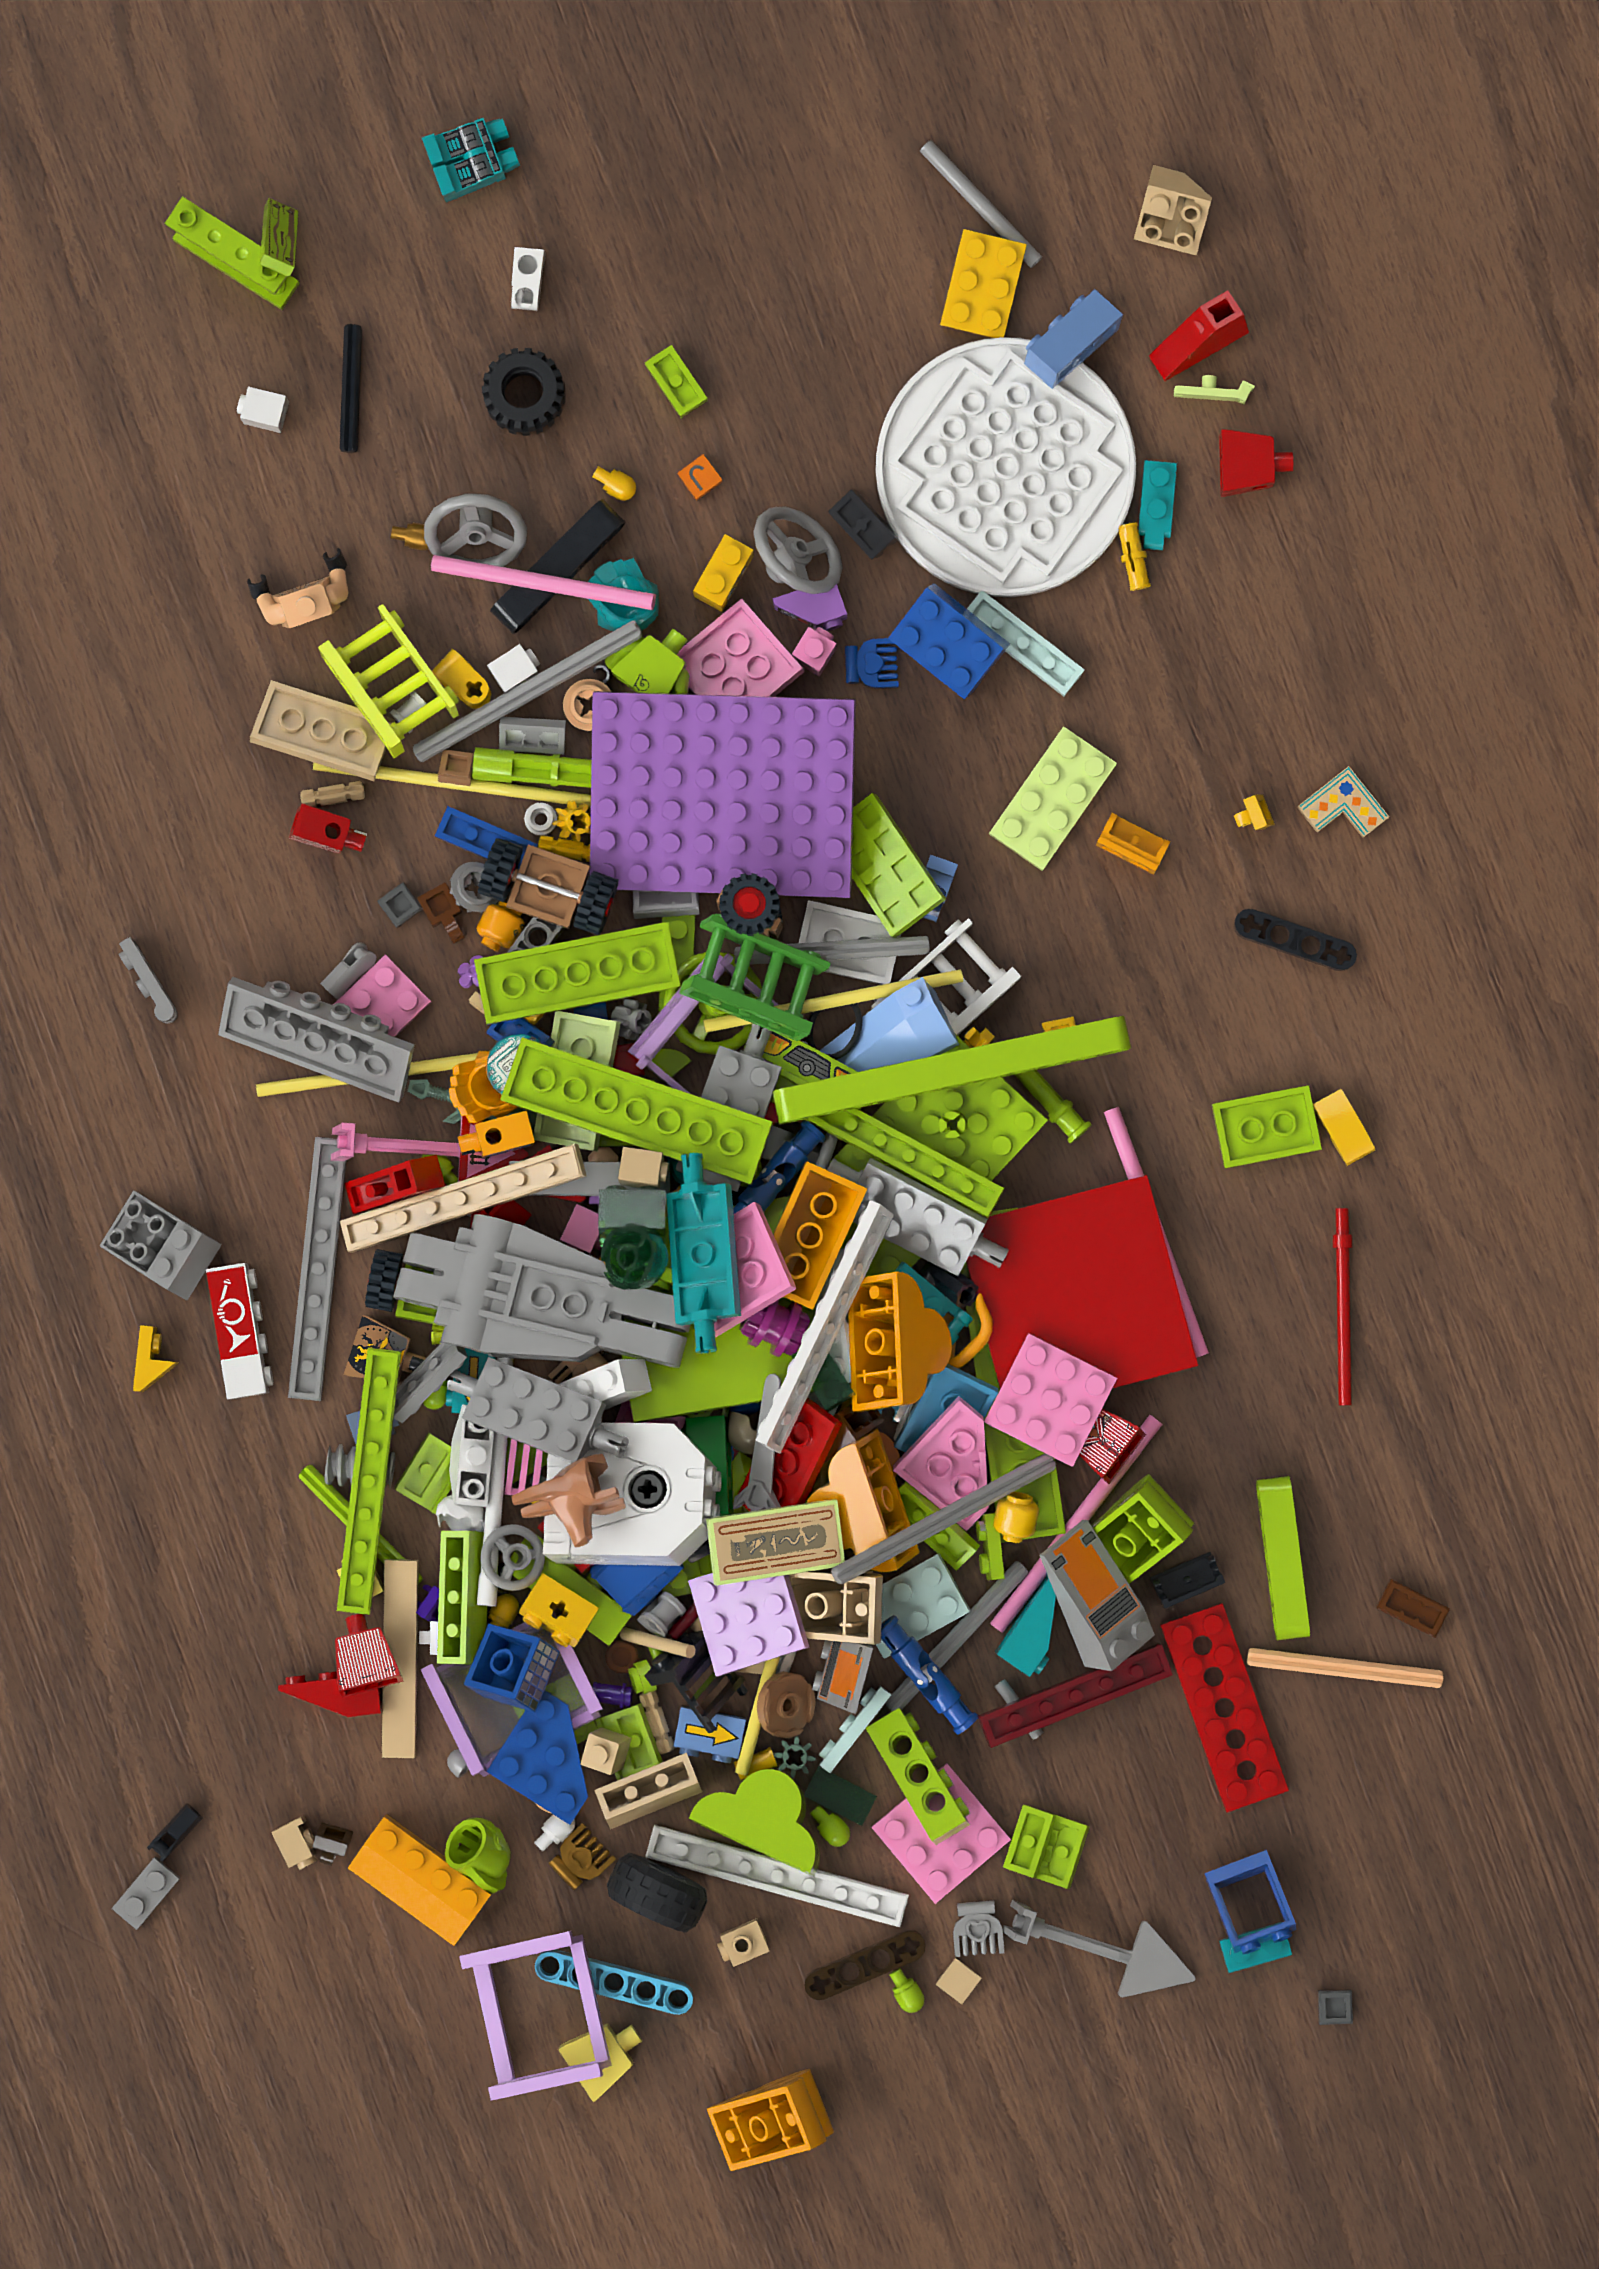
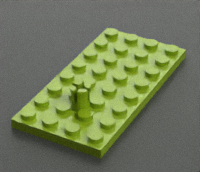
[829,1033,1048,1277]

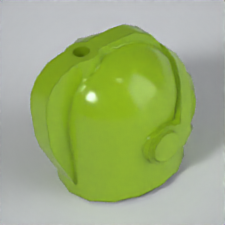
[445,1818,511,1894]

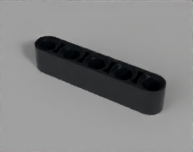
[490,499,626,634]

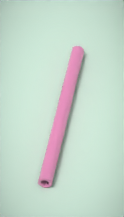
[431,555,656,610]

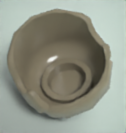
[726,1412,757,1455]

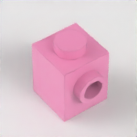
[792,627,837,677]
[560,1204,608,1254]

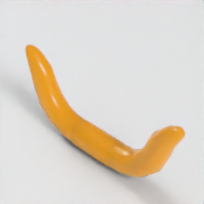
[948,1293,993,1369]

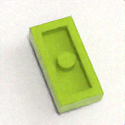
[645,345,708,418]

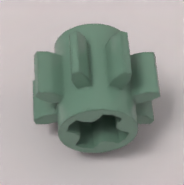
[774,1736,816,1778]

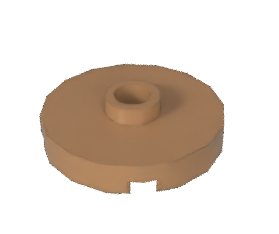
[757,1671,816,1738]

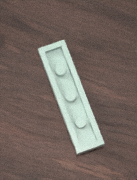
[967,591,1084,697]

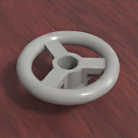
[481,1524,545,1591]

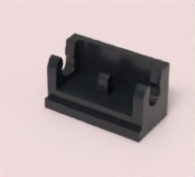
[828,489,898,560]
[1150,1552,1226,1609]

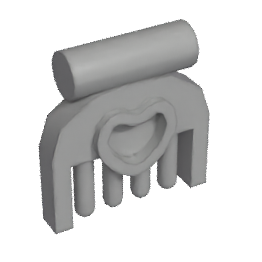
[953,1900,1004,1957]

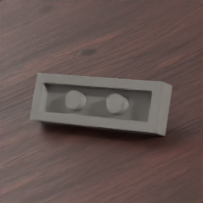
[394,1343,467,1423]

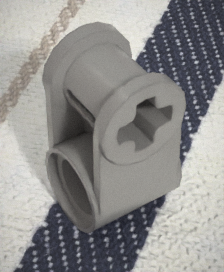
[637,1592,686,1638]

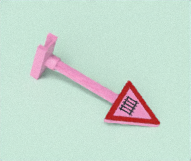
[331,1116,528,1182]

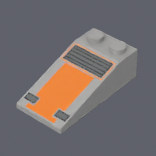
[1039,1520,1155,1671]
[812,1640,873,1714]

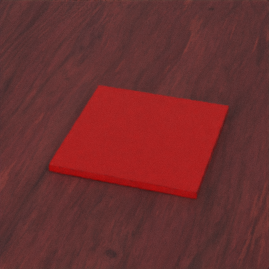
[966,1175,1198,1389]

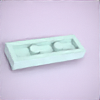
[819,1685,891,1773]

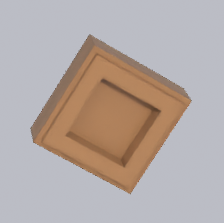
[438,749,474,786]

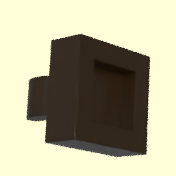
[313,1822,353,1866]

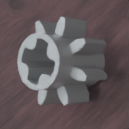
[611,999,652,1041]

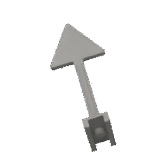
[1003,1900,1195,1998]

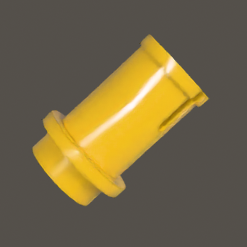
[733,1747,778,1780]

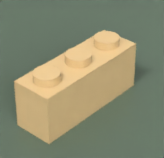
[594,1753,702,1830]

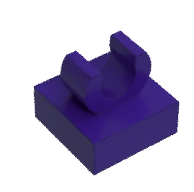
[416,1585,439,1622]

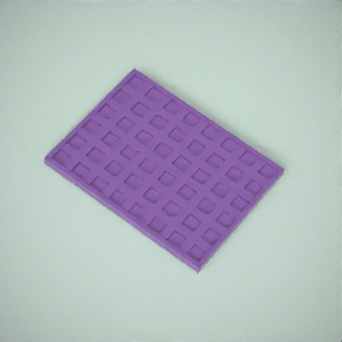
[590,691,856,898]

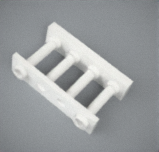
[871,918,1021,1035]

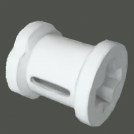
[390,691,427,734]

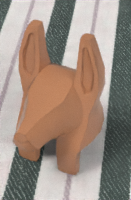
[511,1454,626,1547]

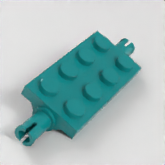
[666,1153,741,1354]

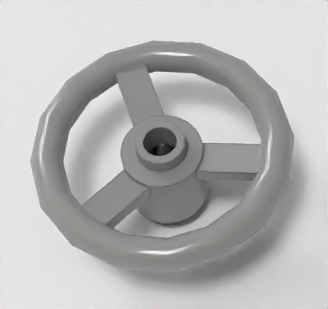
[424,494,527,567]
[753,506,843,594]

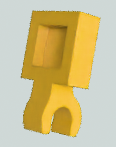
[964,1027,995,1048]

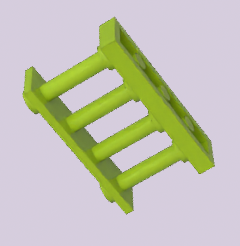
[164,196,300,310]

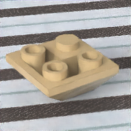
[1134,165,1212,255]

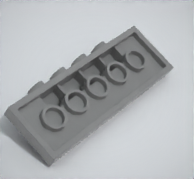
[218,977,415,1103]

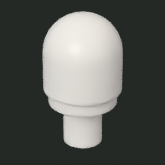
[534,1815,575,1851]

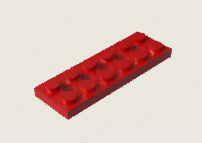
[1160,1603,1289,1813]

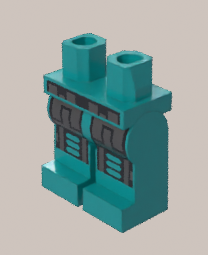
[422,118,520,203]

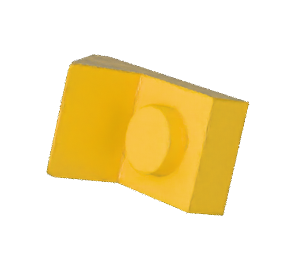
[133,1325,179,1392]

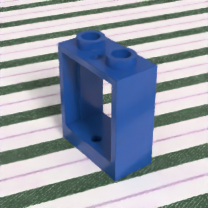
[1205,1850,1296,1955]

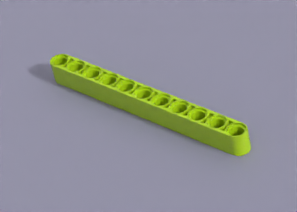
[772,1016,1132,1124]

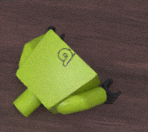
[593,629,690,694]

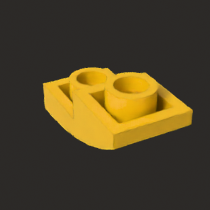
[1313,1089,1375,1166]

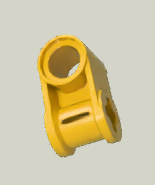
[432,649,492,709]

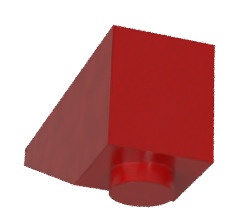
[344,1155,445,1214]

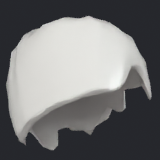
[436,1495,485,1532]

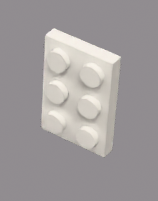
[799,900,901,985]

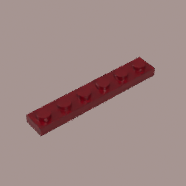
[978,1643,1173,1748]

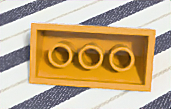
[773,1161,867,1310]
[348,1814,492,1946]

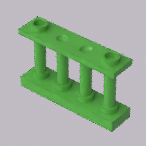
[679,914,831,1041]

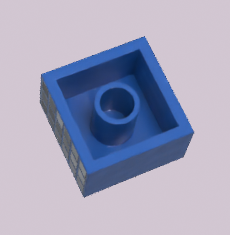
[463,1623,560,1713]

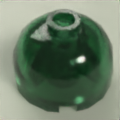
[601,1223,668,1290]

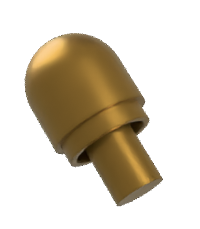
[391,522,429,550]

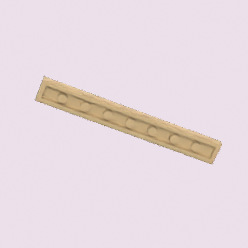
[340,1144,587,1253]

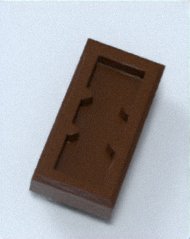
[1376,1579,1450,1638]

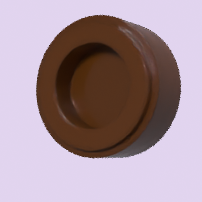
[605,1640,639,1674]

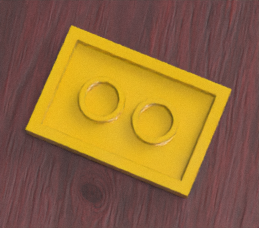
[940,229,1027,338]

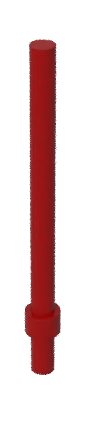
[1333,1208,1352,1405]

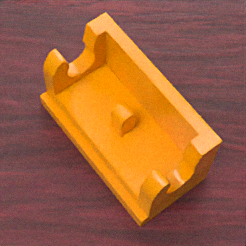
[1096,813,1170,875]

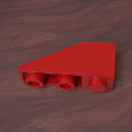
[1149,290,1249,381]
[278,1671,383,1717]

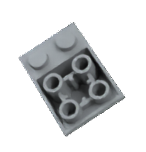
[99,1190,222,1300]

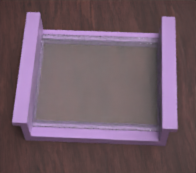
[420,1611,603,1777]

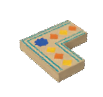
[1297,766,1389,838]

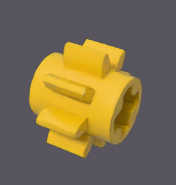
[552,800,591,842]

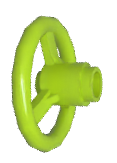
[663,952,762,1055]

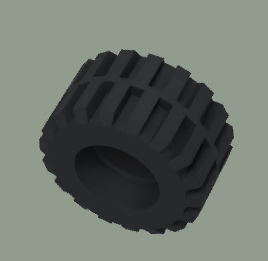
[482,348,565,436]

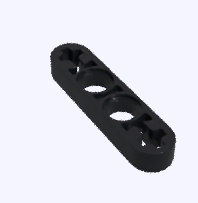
[1233,909,1357,971]

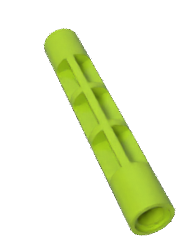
[472,747,592,788]

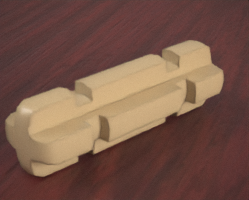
[300,781,365,807]
[639,1691,675,1754]

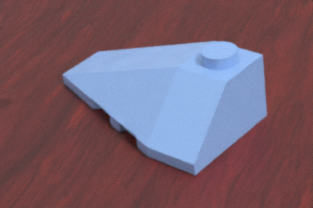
[820,977,959,1072]

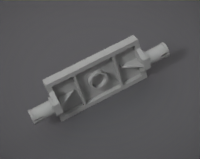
[675,1023,782,1192]
[827,1158,1009,1276]
[447,1357,629,1463]

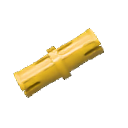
[1118,522,1151,591]

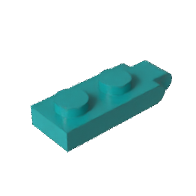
[1138,460,1177,550]

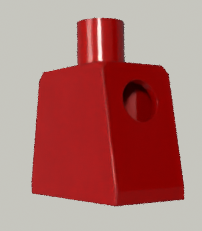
[1219,429,1294,497]

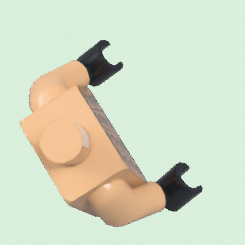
[247,548,348,628]

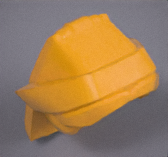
[449,1051,518,1123]

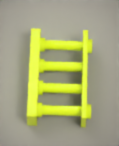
[318,604,459,758]

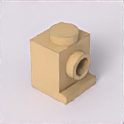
[271,1815,317,1870]

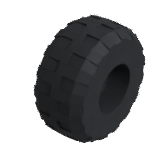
[607,1853,708,1933]

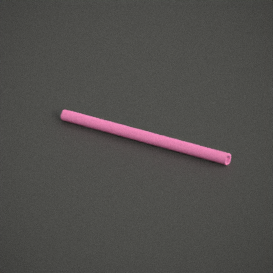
[1104,1107,1209,1358]
[990,1415,1163,1633]

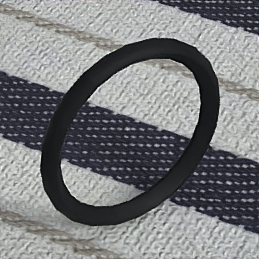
[806,1003,862,1060]

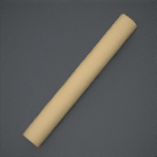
[620,1627,695,1658]

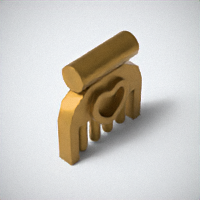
[548,1823,617,1891]

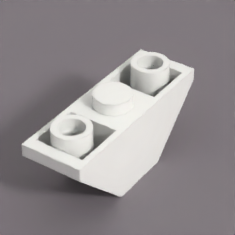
[449,1405,494,1507]

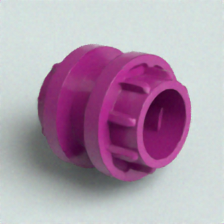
[739,1300,810,1357]

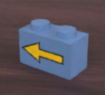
[674,1706,746,1763]

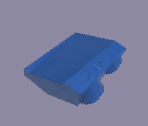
[590,1564,684,1616]

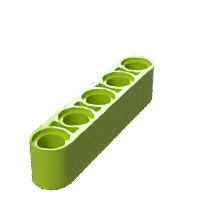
[1256,1476,1310,1641]

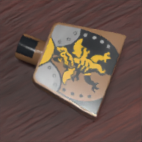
[343,1315,426,1383]

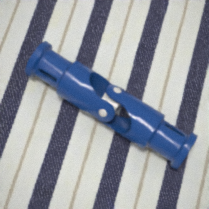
[733,1120,826,1214]
[881,1615,978,1735]

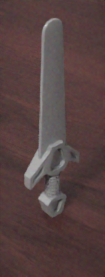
[733,1374,781,1511]

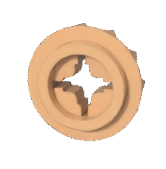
[563,679,611,732]

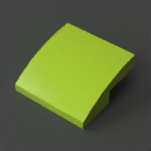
[1003,1804,1090,1889]

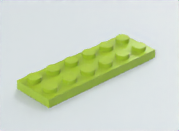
[474,922,680,1025]

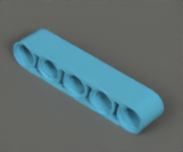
[535,1949,694,2015]

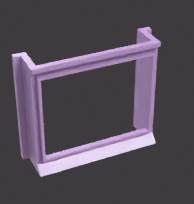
[459,1931,612,2101]

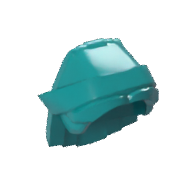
[588,558,659,631]

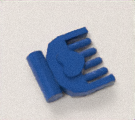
[845,638,899,689]

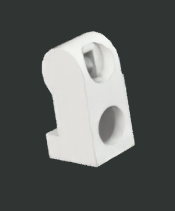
[511,247,546,311]

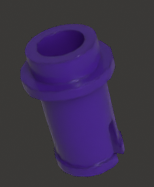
[592,1682,633,1709]

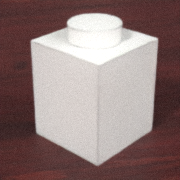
[237,387,289,433]
[487,644,540,693]

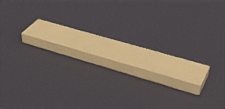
[382,1559,419,1758]

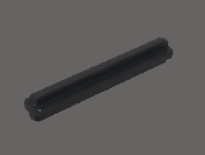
[339,324,362,453]

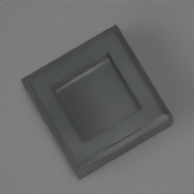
[377,882,423,928]
[1318,1989,1353,2025]

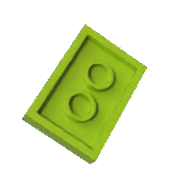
[1212,1085,1322,1169]

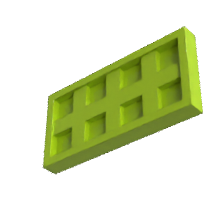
[852,793,946,938]

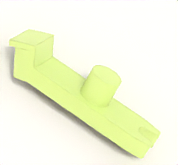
[1174,375,1255,405]

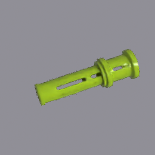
[1015,1070,1092,1144]

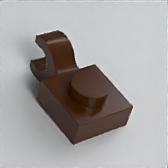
[417,882,465,944]

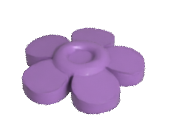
[458,955,483,988]

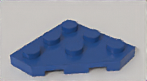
[486,1690,588,1825]

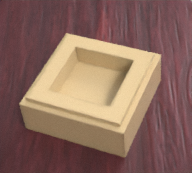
[935,1957,982,2005]

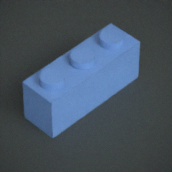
[1024,289,1123,389]

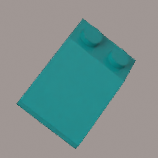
[995,1575,1056,1677]

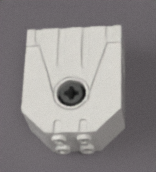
[543,1423,721,1566]

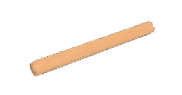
[1247,1648,1443,1688]

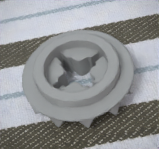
[449,862,498,914]

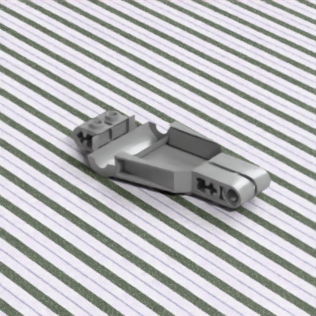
[393,1214,691,1368]

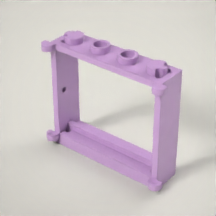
[628,953,807,1094]

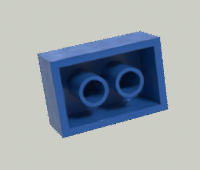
[888,583,1010,699]

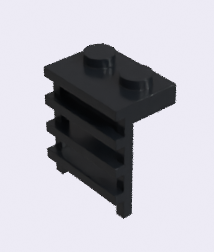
[644,1630,748,1733]

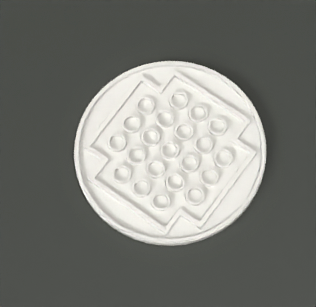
[876,337,1136,597]

